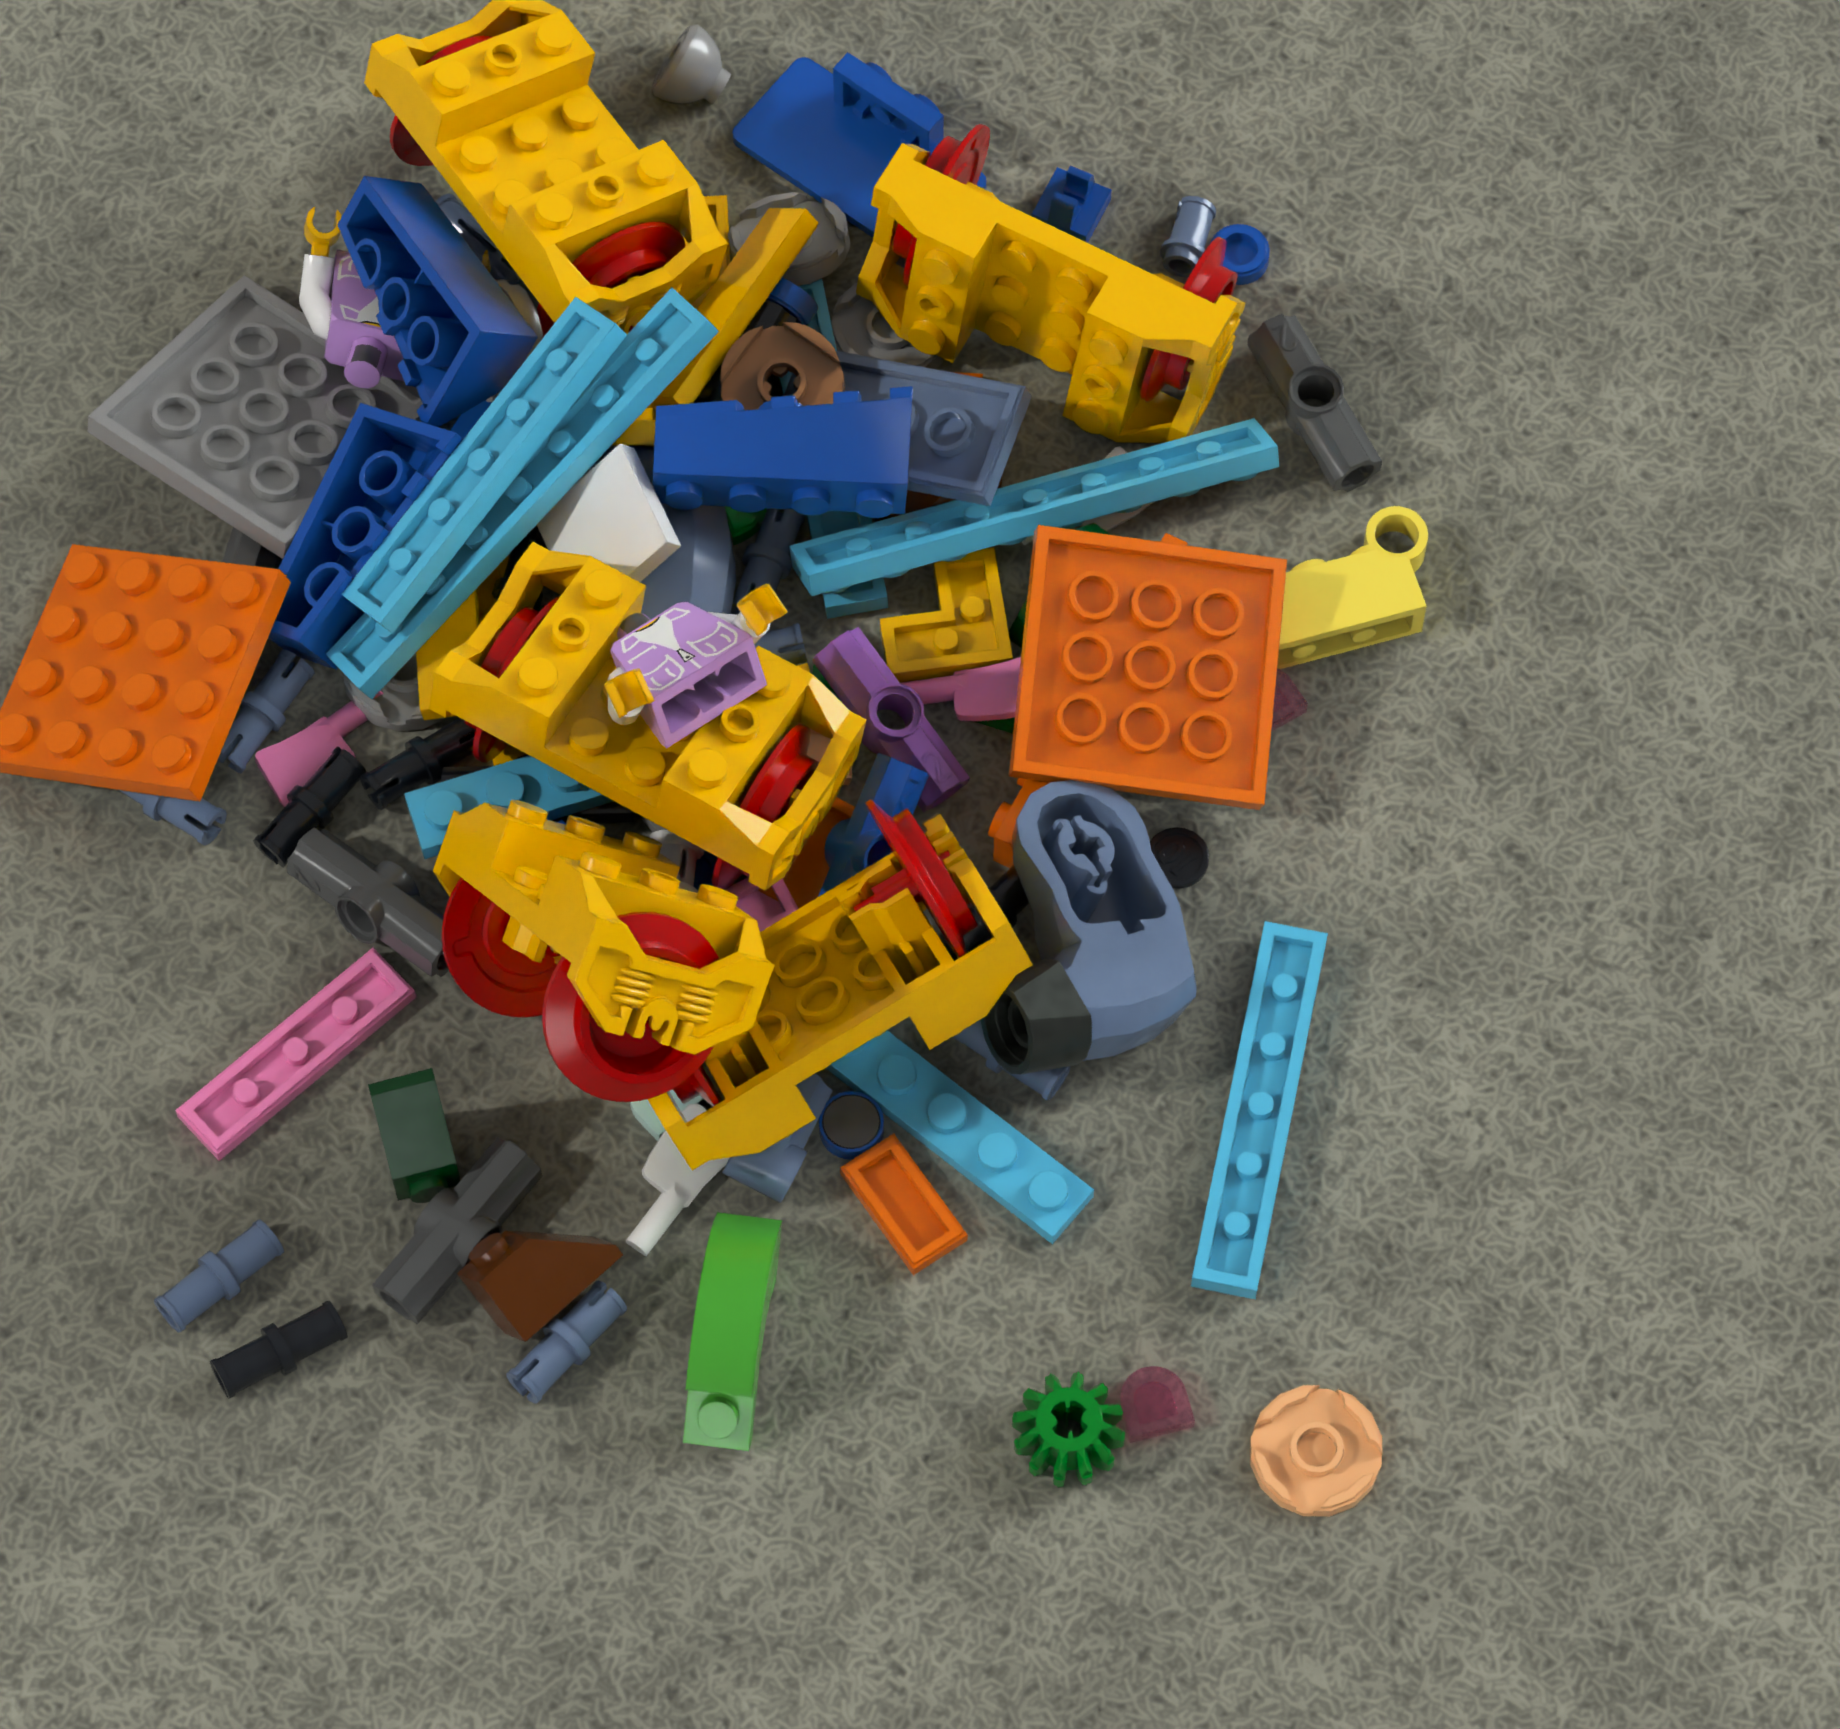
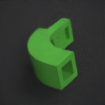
[683,1212,782,1451]

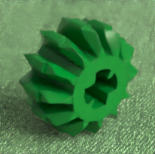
[1012,1371,1125,1488]

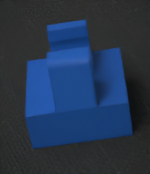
[1031,166,1112,243]

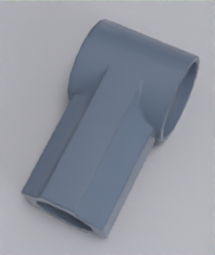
[722,1074,833,1203]

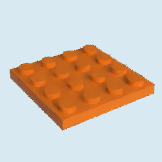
[1009,525,1287,810]
[0,544,291,802]

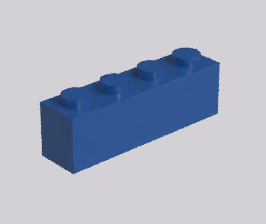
[337,176,538,427]
[653,386,913,518]
[268,403,462,670]

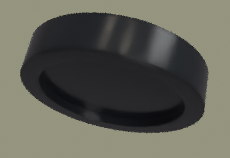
[1150,827,1209,889]

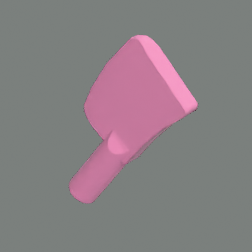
[901,657,1021,721]
[255,690,383,807]

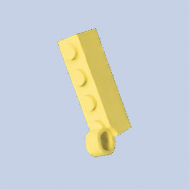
[1277,506,1428,670]

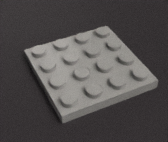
[87,275,423,559]

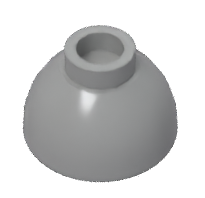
[652,24,731,104]

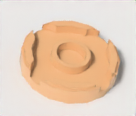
[1250,1385,1382,1517]

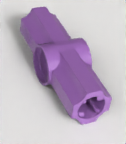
[812,627,970,813]

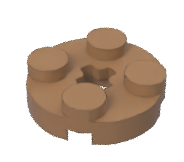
[720,322,845,410]

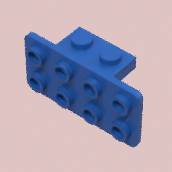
[732,52,986,260]

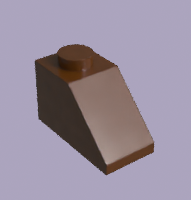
[457,1230,623,1342]

